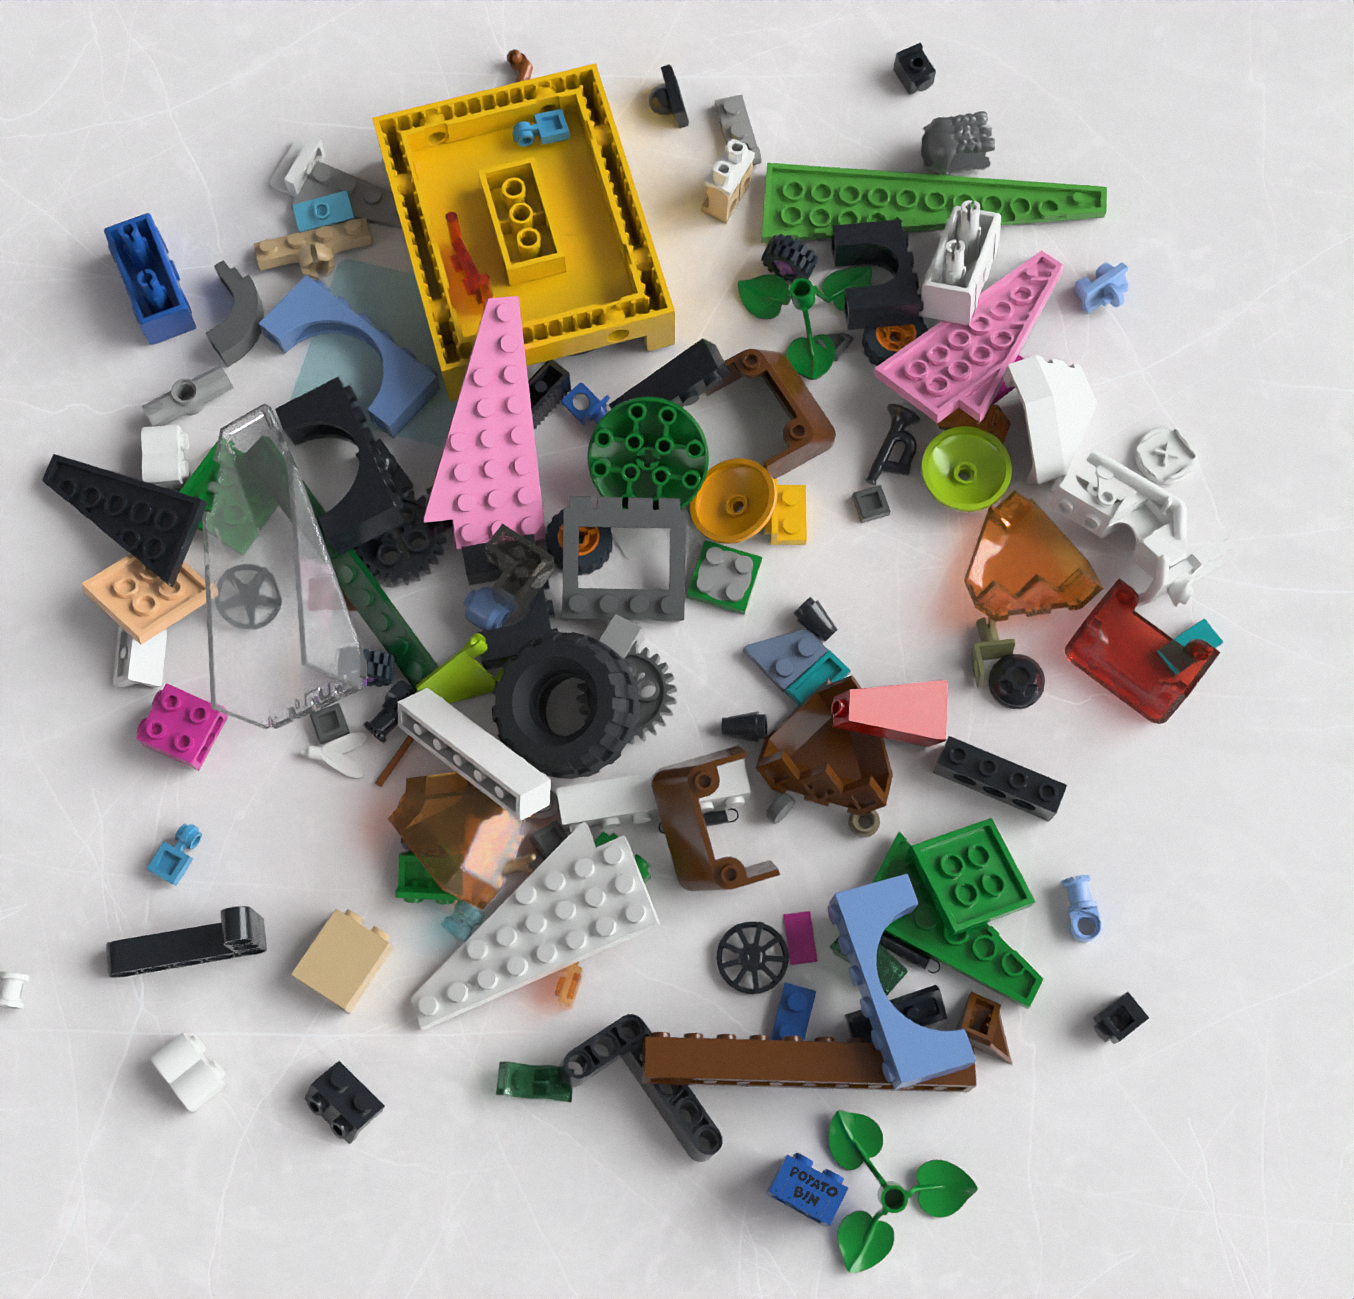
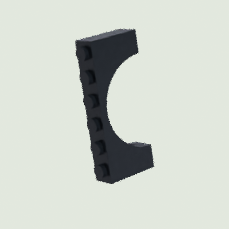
[275,377,405,556]

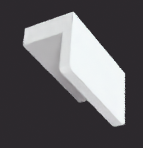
[269,135,326,197]
[112,626,167,688]

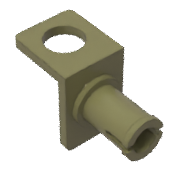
[970,617,1015,688]

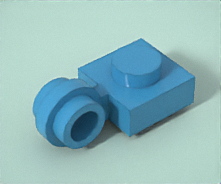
[512,109,570,147]
[146,824,202,886]

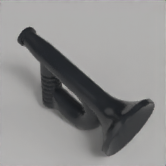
[865,404,920,485]

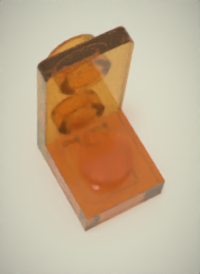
[937,404,1011,444]
[555,961,584,1009]

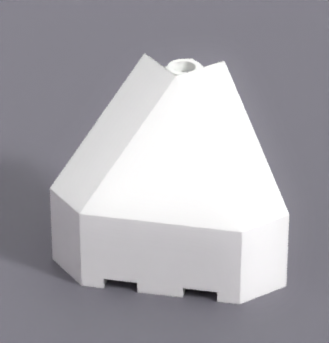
[1003,356,1097,485]

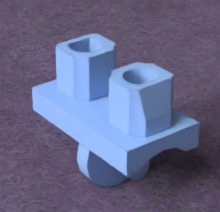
[1075,262,1128,314]

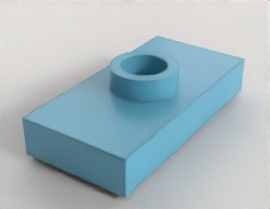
[292,190,356,233]

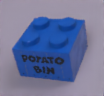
[766,1152,848,1227]

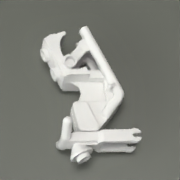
[1049,448,1235,607]

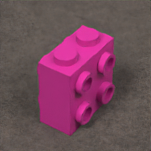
[136,683,228,771]

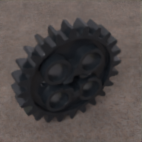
[353,488,447,586]

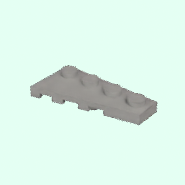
[291,161,402,229]

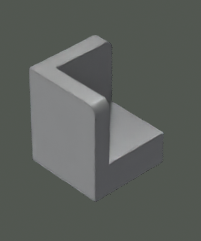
[599,614,644,658]

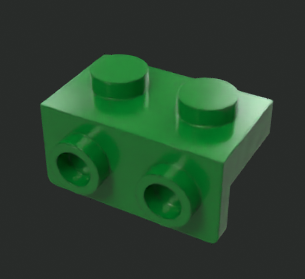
[395,852,464,905]

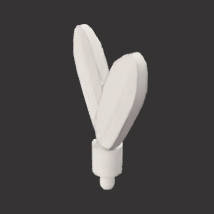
[300,732,367,779]

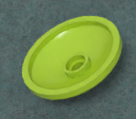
[921,426,1012,512]

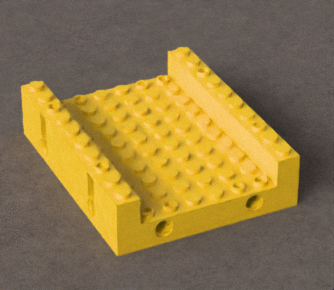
[372,63,675,402]

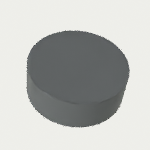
[766,793,796,824]

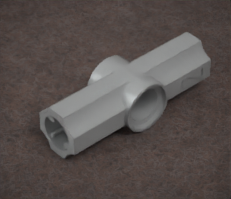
[141,365,234,426]

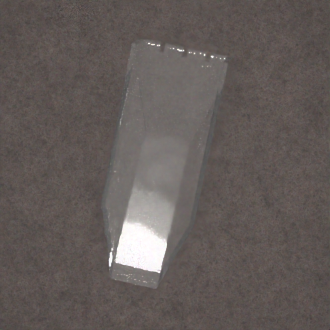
[202,403,368,729]

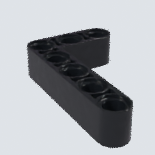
[106,906,267,978]
[558,1014,723,1162]

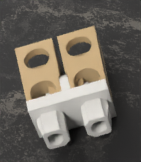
[701,139,755,223]

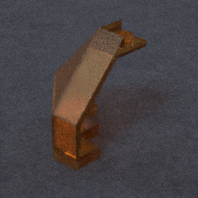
[964,490,1103,622]
[388,772,534,910]

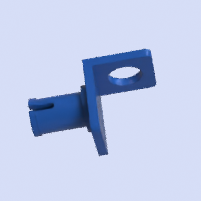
[561,382,610,426]

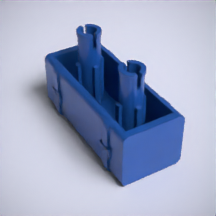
[104,213,196,345]

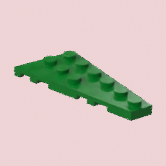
[872,831,1043,1009]

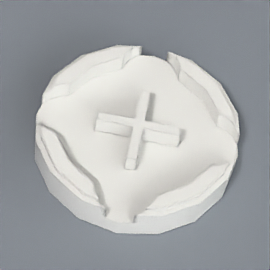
[1135,426,1196,484]

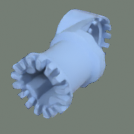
[1061,875,1102,942]

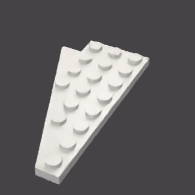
[410,822,660,1030]

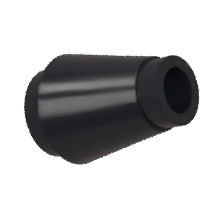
[793,596,838,642]
[721,711,768,742]

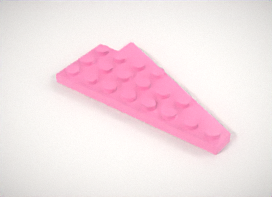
[874,251,1063,423]
[423,296,546,550]

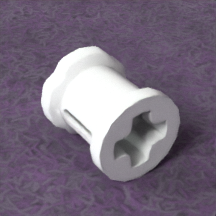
[0,972,29,1009]

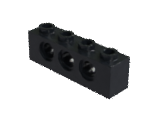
[933,736,1067,821]

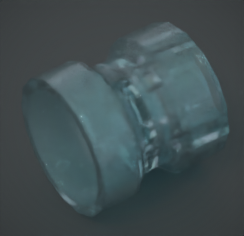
[440,898,485,942]

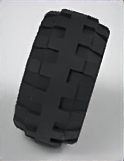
[491,632,641,779]

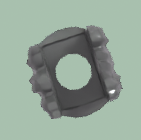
[921,111,995,175]

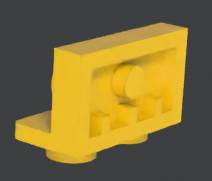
[764,479,807,545]

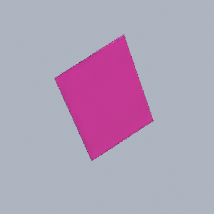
[783,911,817,965]

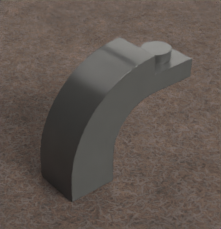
[206,260,264,367]

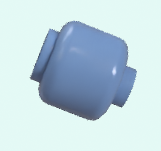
[463,587,511,631]

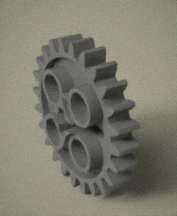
[576,644,677,744]

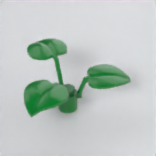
[738,267,872,380]
[828,1110,978,1273]

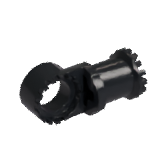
[363,680,416,744]

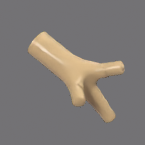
[496,849,539,876]

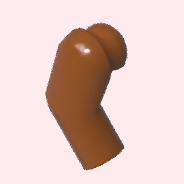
[507,49,533,83]

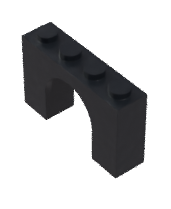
[831,219,924,330]
[462,534,558,670]

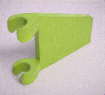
[416,633,505,704]

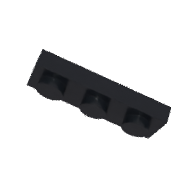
[845,985,947,1043]

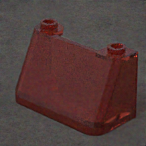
[1065,578,1221,724]

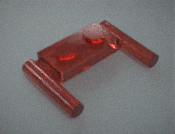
[445,211,494,308]

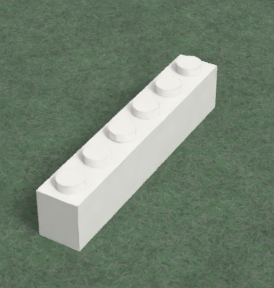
[398,688,551,821]
[556,759,750,834]

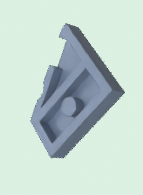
[743,628,828,693]

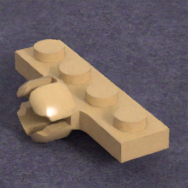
[254,217,372,279]

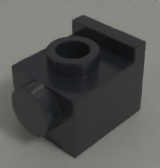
[893,42,936,95]
[1093,992,1149,1044]

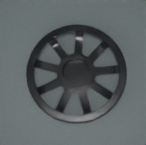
[716,921,789,994]

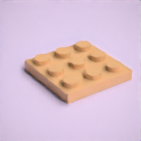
[82,554,216,645]

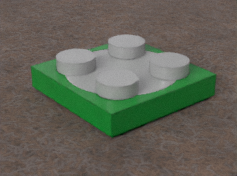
[687,540,762,615]

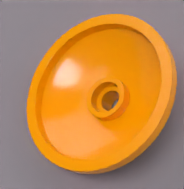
[690,458,777,544]

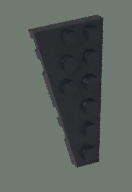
[42,454,208,587]

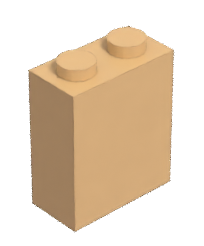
[291,909,394,1013]

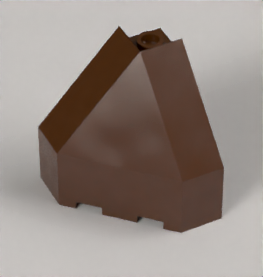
[756,675,893,816]

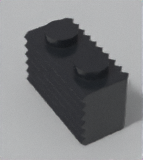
[528,360,571,429]

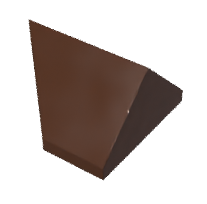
[955,991,1012,1065]

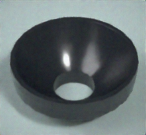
[988,654,1045,709]

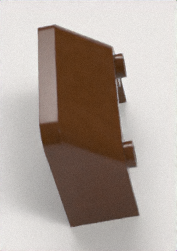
[705,349,836,479]
[651,745,780,892]

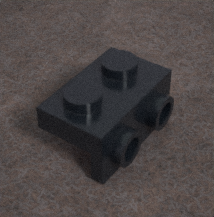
[305,1061,385,1144]

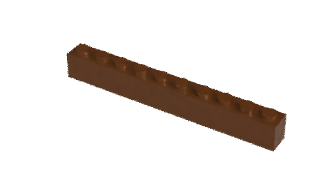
[642,1032,977,1093]

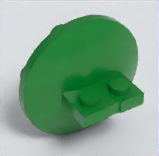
[587,397,709,510]

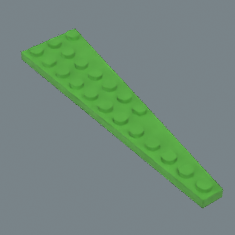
[761,163,1107,243]

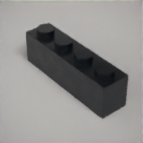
[608,338,731,409]

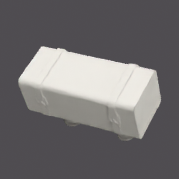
[921,200,1001,325]

